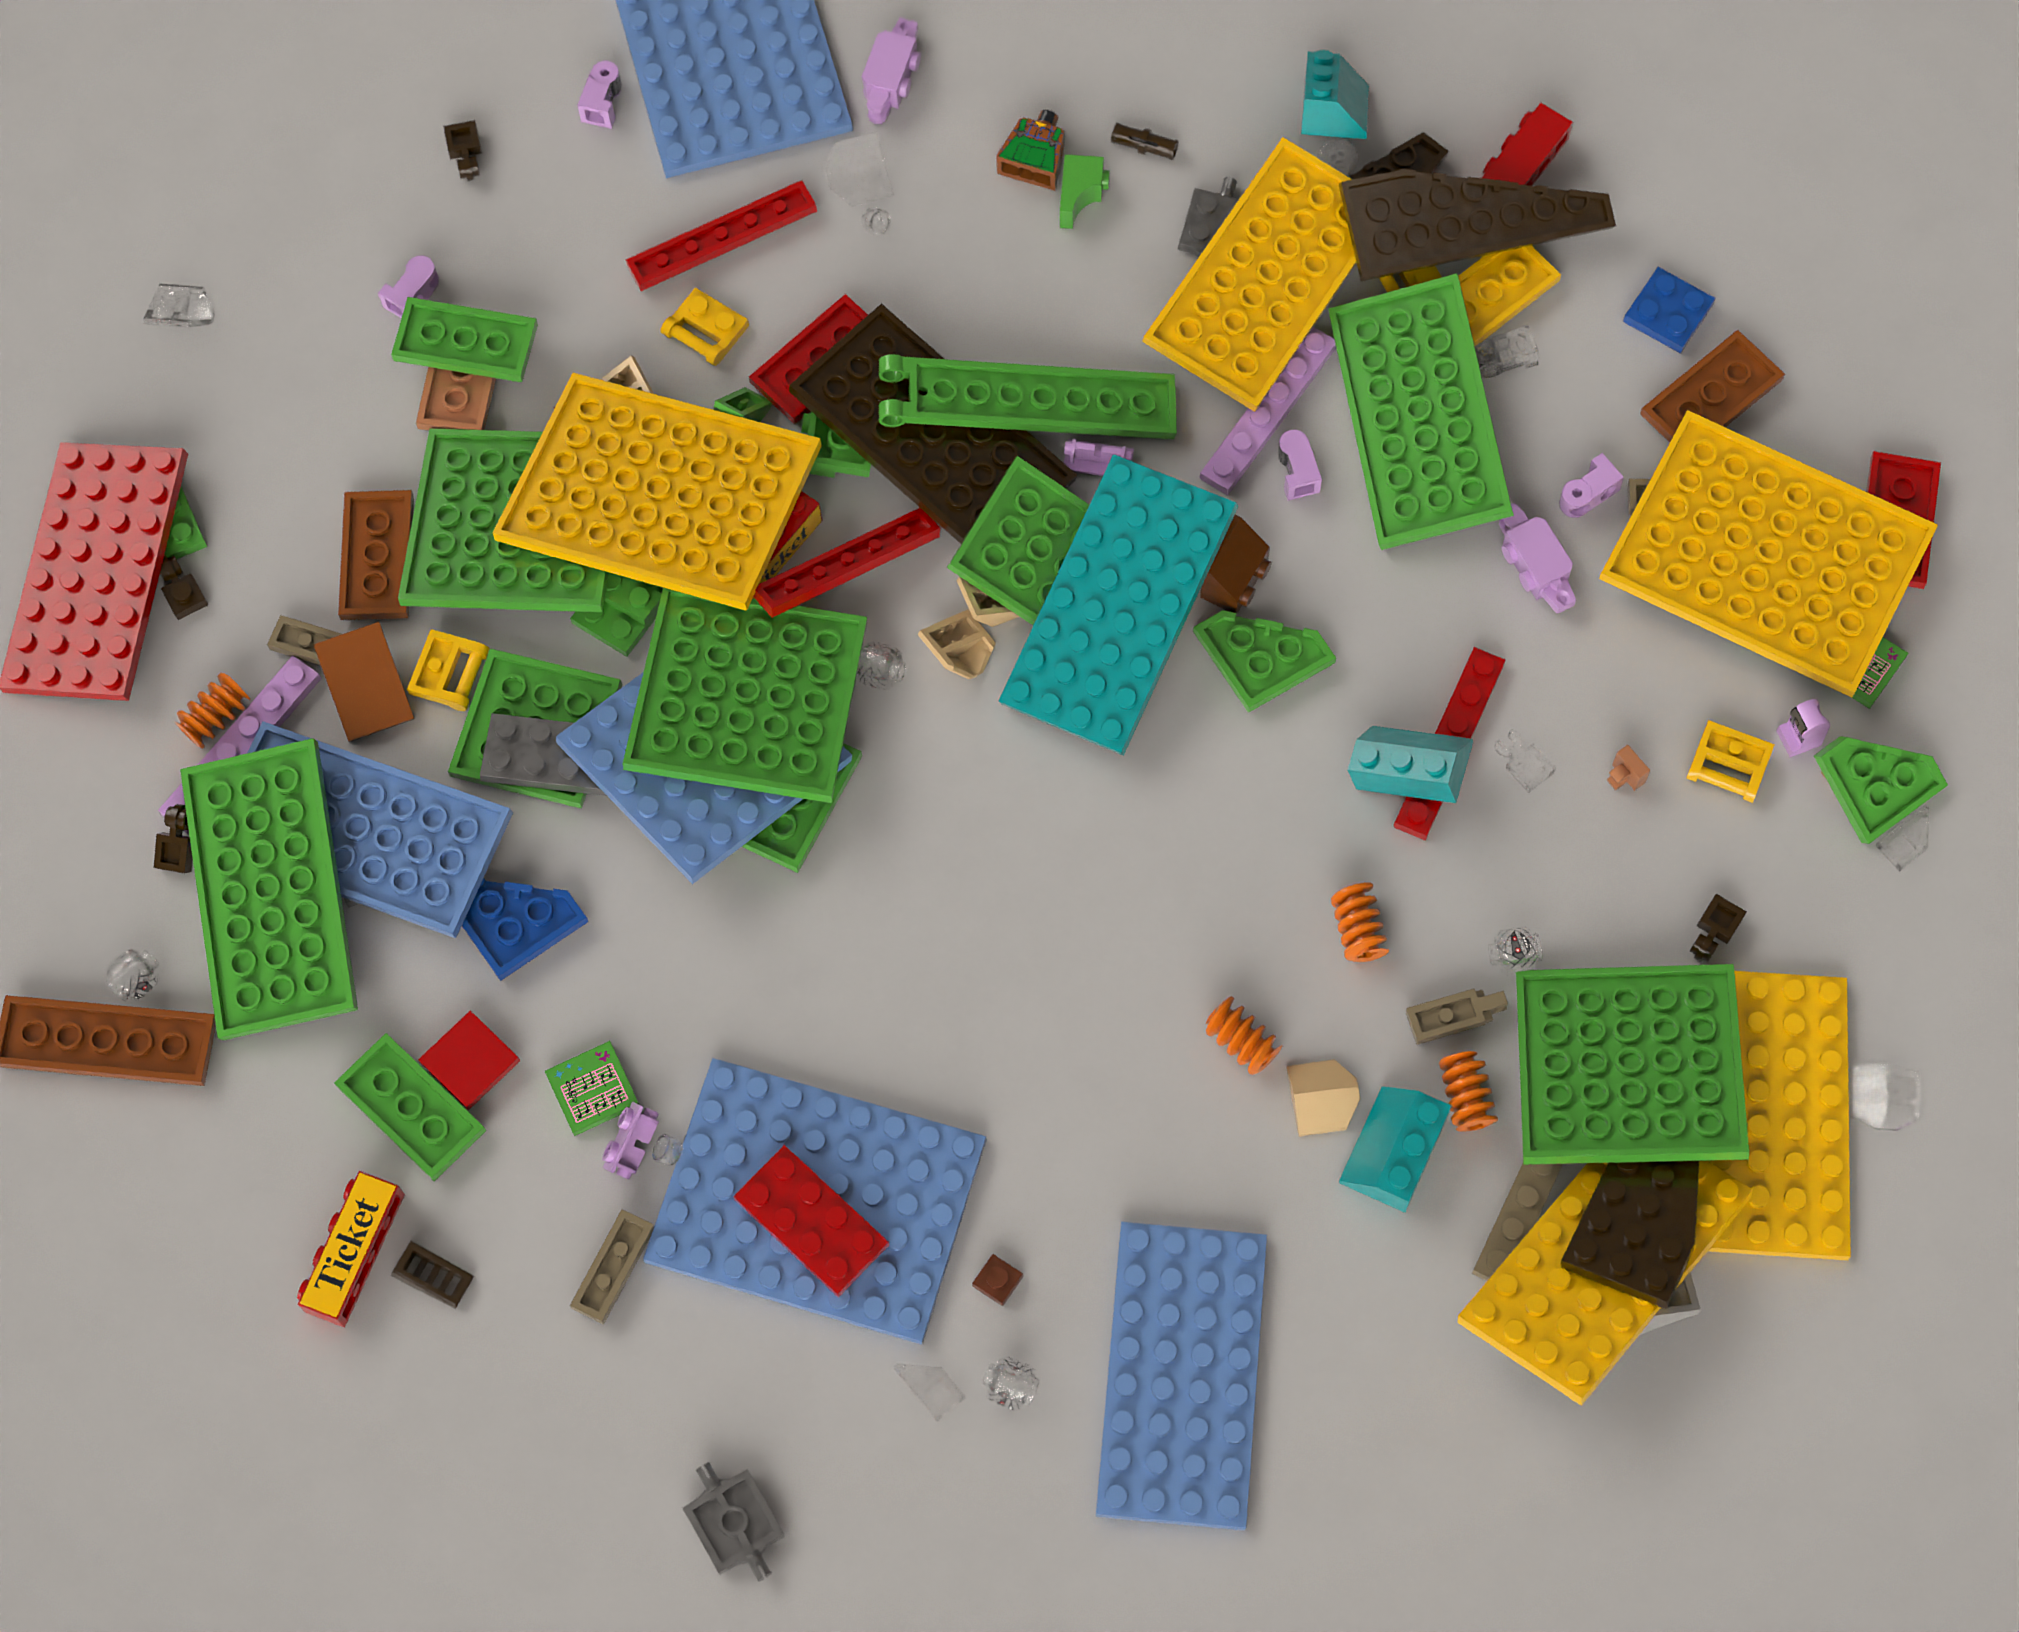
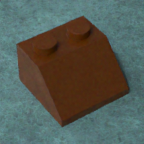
[1200,514,1272,615]

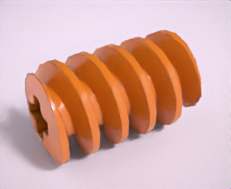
[175,673,251,749]
[1331,882,1389,962]
[1205,996,1283,1075]
[1439,1051,1498,1132]

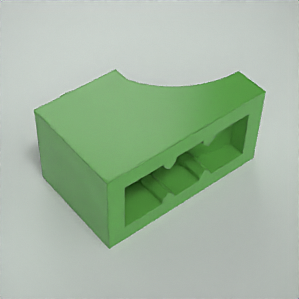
[1060,155,1110,229]

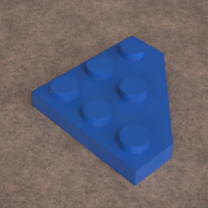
[462,878,589,981]

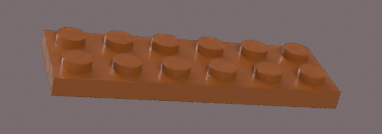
[0,995,216,1086]

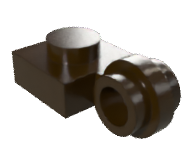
[443,120,482,181]
[160,555,208,620]
[153,804,193,873]
[1690,894,1747,962]

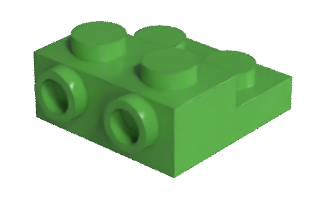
[801,412,871,478]
[570,573,663,657]

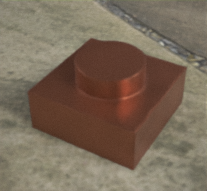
[972,1254,1023,1307]

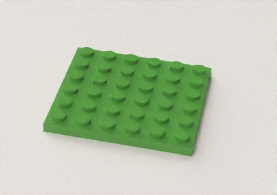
[398,429,609,612]
[623,588,867,803]
[1516,964,1749,1165]

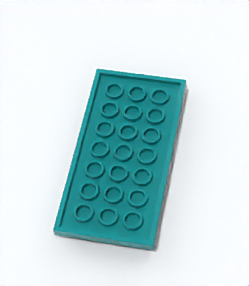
[998,454,1239,756]

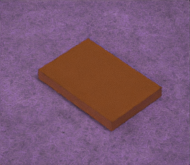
[313,622,415,742]

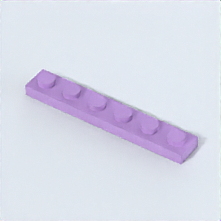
[1200,327,1336,496]
[158,655,321,834]

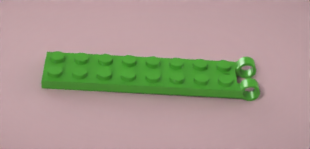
[879,354,1177,439]

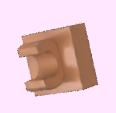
[1607,745,1650,791]

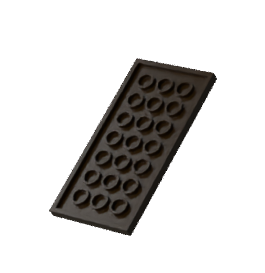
[789,303,1077,544]

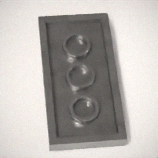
[480,713,607,796]

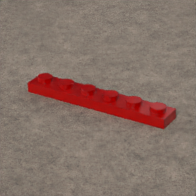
[626,180,817,291]
[753,508,940,618]
[1394,647,1506,841]

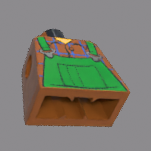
[996,110,1064,191]

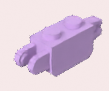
[862,18,921,124]
[1499,503,1576,614]

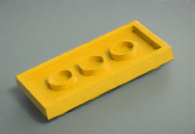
[1458,246,1561,347]

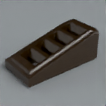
[391,1241,474,1309]

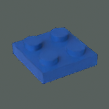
[1623,267,1716,354]

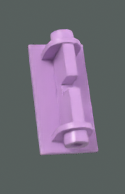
[1064,439,1134,476]
[602,1101,659,1179]

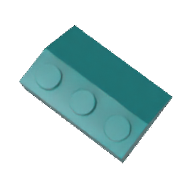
[1301,50,1369,139]
[1347,726,1473,803]
[1339,1086,1452,1213]

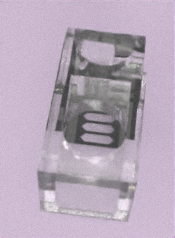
[1475,325,1539,378]

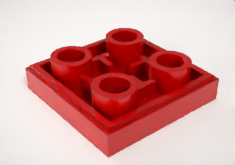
[418,1010,521,1111]

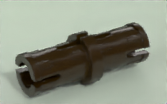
[1111,122,1179,160]

